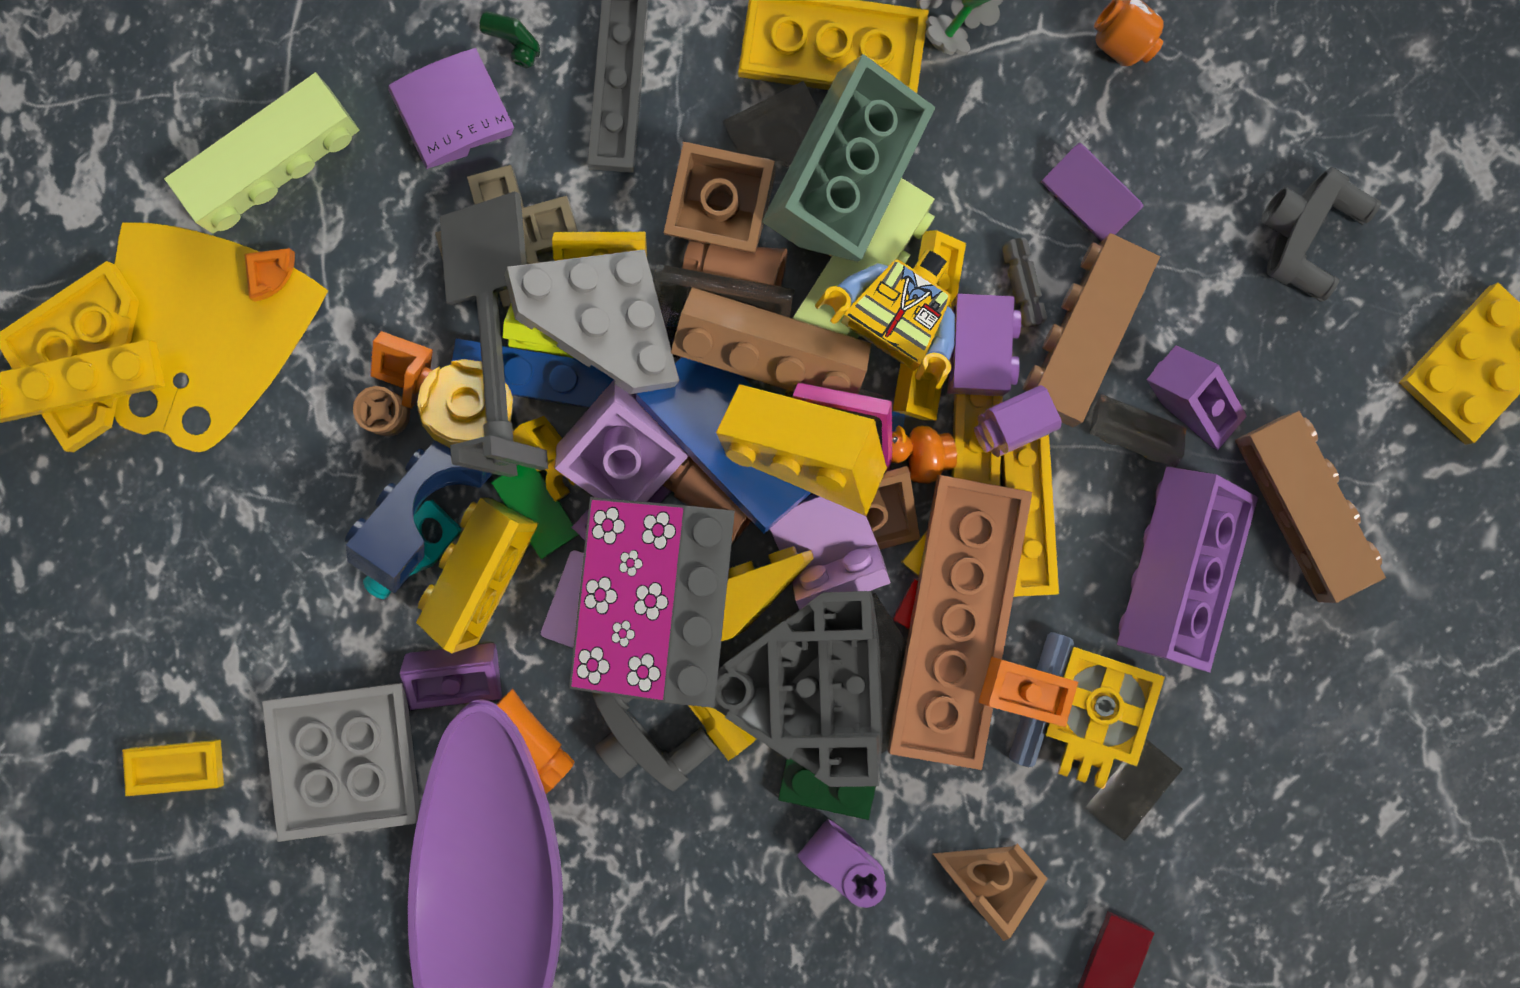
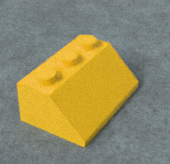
[416,498,539,653]

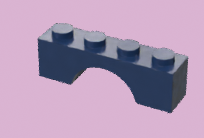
[345,440,493,594]

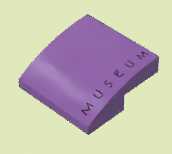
[388,48,514,169]

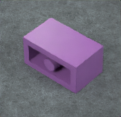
[947,294,1021,396]

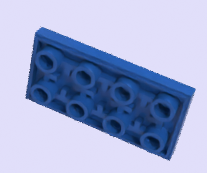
[636,357,811,533]

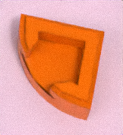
[244,248,295,302]

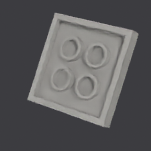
[262,682,420,842]

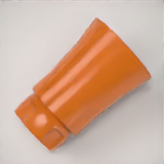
[496,688,574,794]

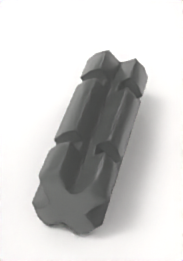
[1002,238,1047,327]

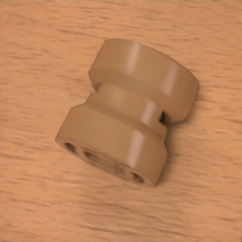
[353,386,410,437]

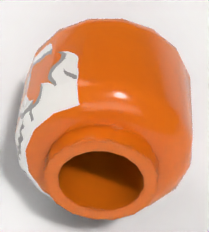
[1094,0,1164,66]

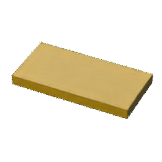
[738,0,929,93]

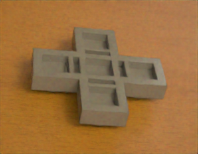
[435,165,578,310]

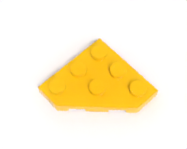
[0,261,139,453]

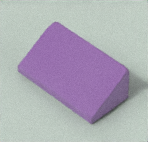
[1041,143,1144,241]
[400,643,502,710]

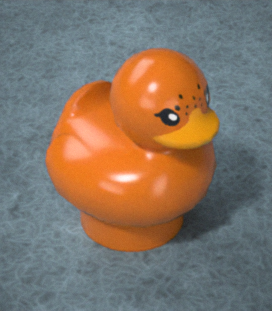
[891,425,957,484]

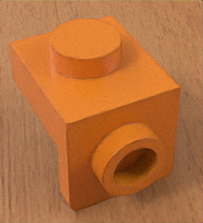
[370,331,433,409]

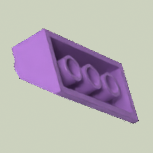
[1117,466,1258,673]

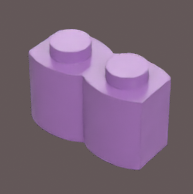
[974,385,1061,457]

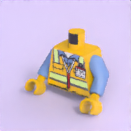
[815,250,955,389]

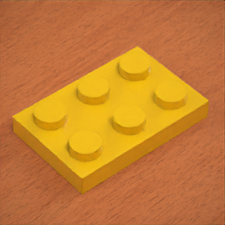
[1399,283,1520,445]

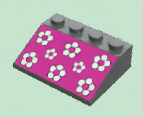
[569,497,735,708]

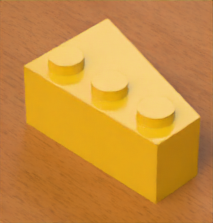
[716,384,887,516]

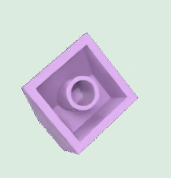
[555,380,689,502]

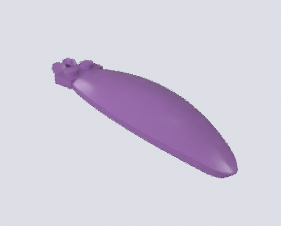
[408,699,563,988]

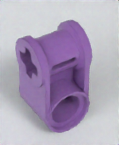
[798,819,886,908]

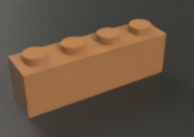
[1023,233,1160,428]
[671,287,871,394]
[1235,411,1386,603]

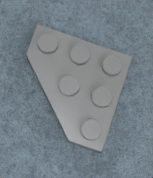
[504,250,679,394]

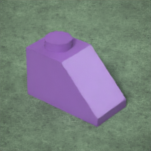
[1146,345,1247,450]

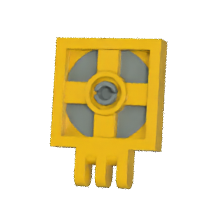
[1045,647,1165,789]

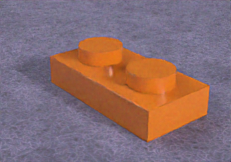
[978,656,1078,727]

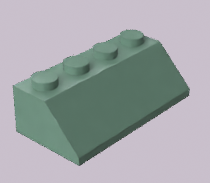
[762,54,936,262]

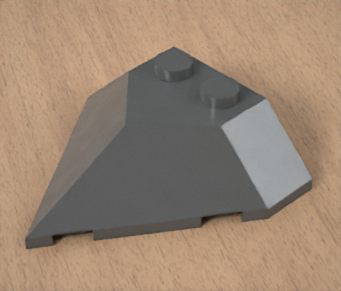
[714,591,883,787]

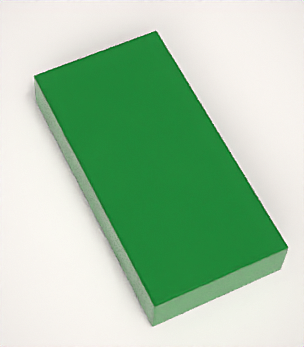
[491,465,579,559]

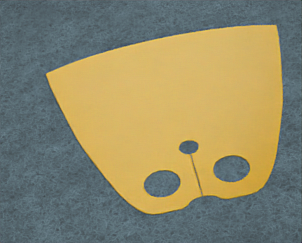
[114,223,328,452]

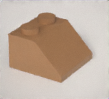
[664,141,776,254]

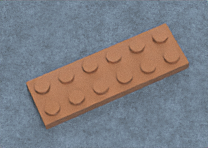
[887,475,1032,770]

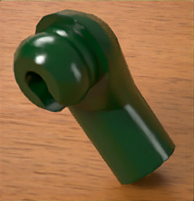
[479,11,540,68]

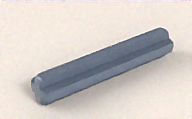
[1009,632,1074,767]

